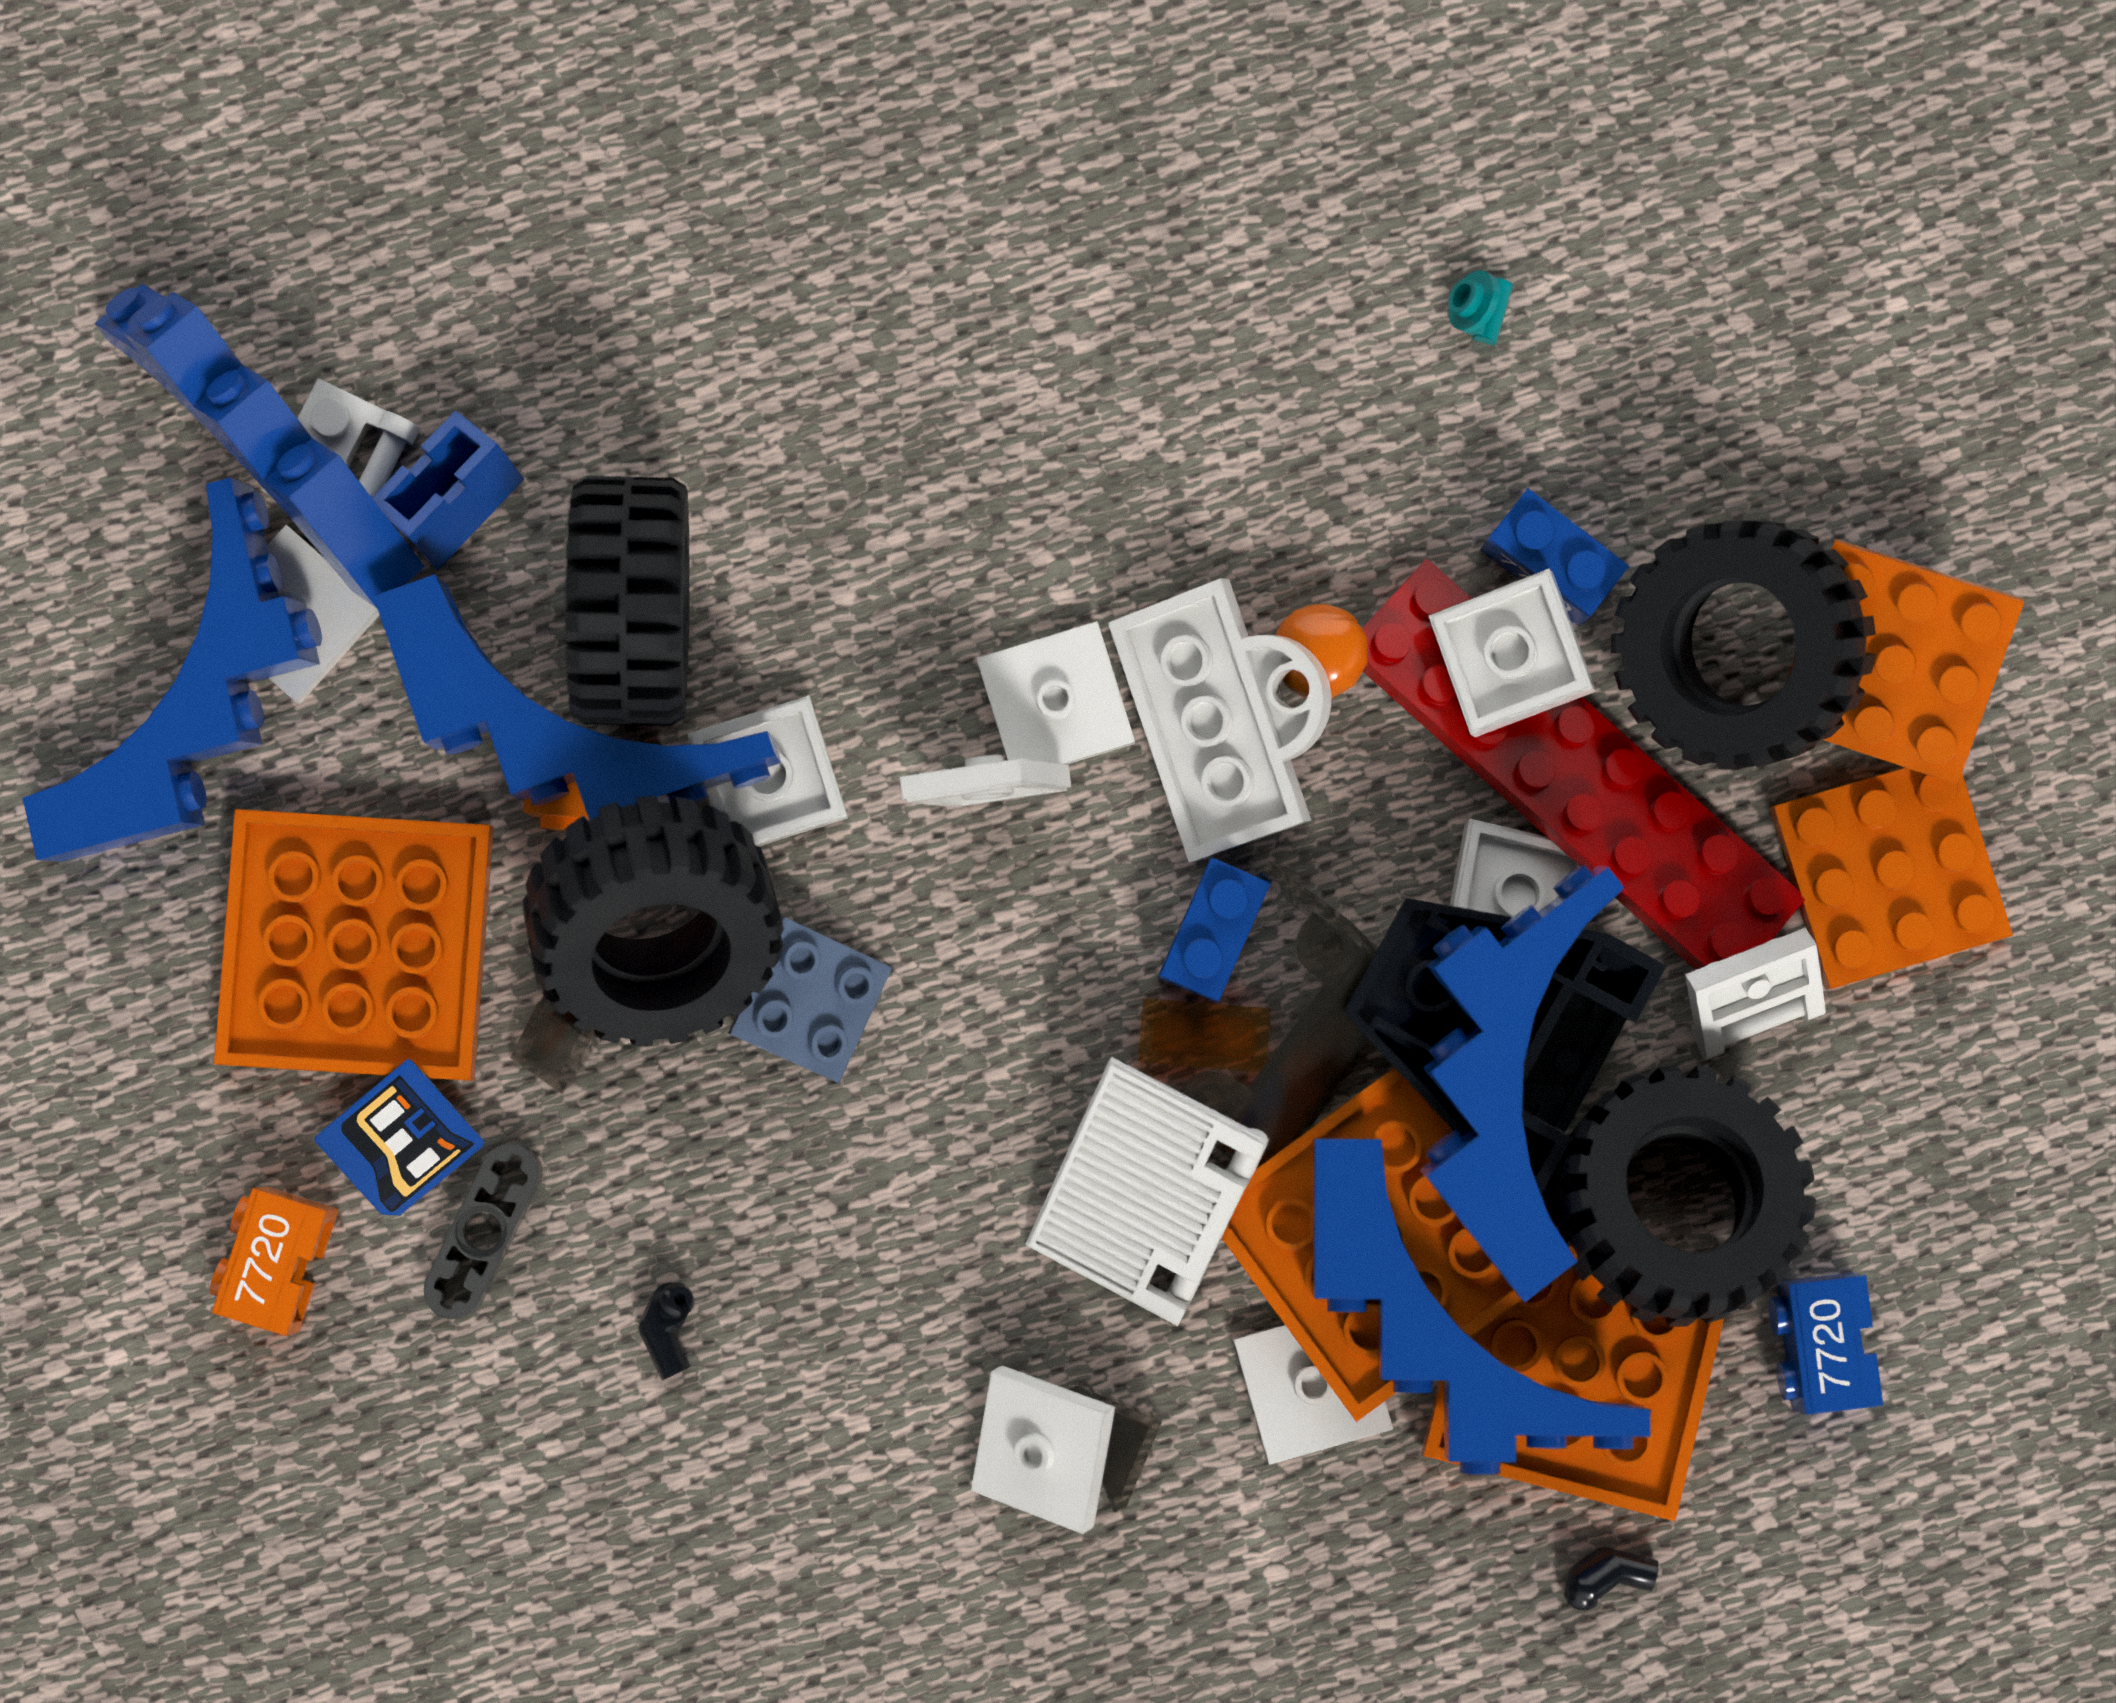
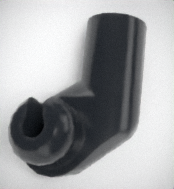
[638,1282,694,1380]
[1563,1547,1659,1611]

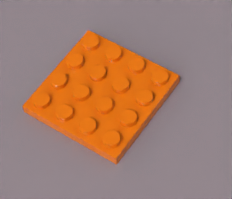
[214,809,494,1081]
[1222,1068,1522,1422]
[1421,1221,1724,1522]

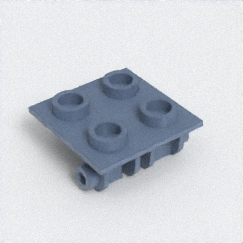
[728,916,892,1083]

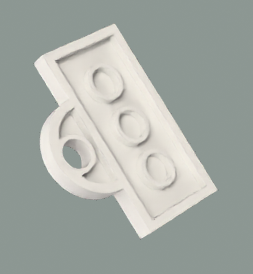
[1108,578,1331,863]

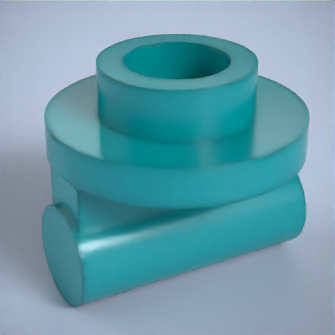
[1448,270,1513,346]

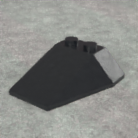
[1343,898,1667,1195]

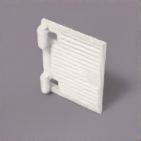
[1025,1057,1269,1326]

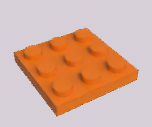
[1785,539,2025,785]
[1770,768,2013,990]

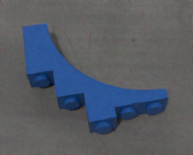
[94,283,425,608]
[22,478,322,862]
[373,574,782,820]
[1420,864,1624,1302]
[1313,1139,1651,1475]

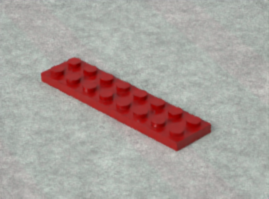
[1363,558,1805,970]

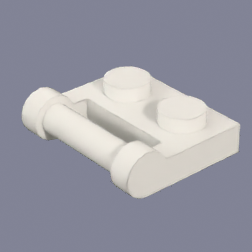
[261,378,421,497]
[1685,928,1826,1060]

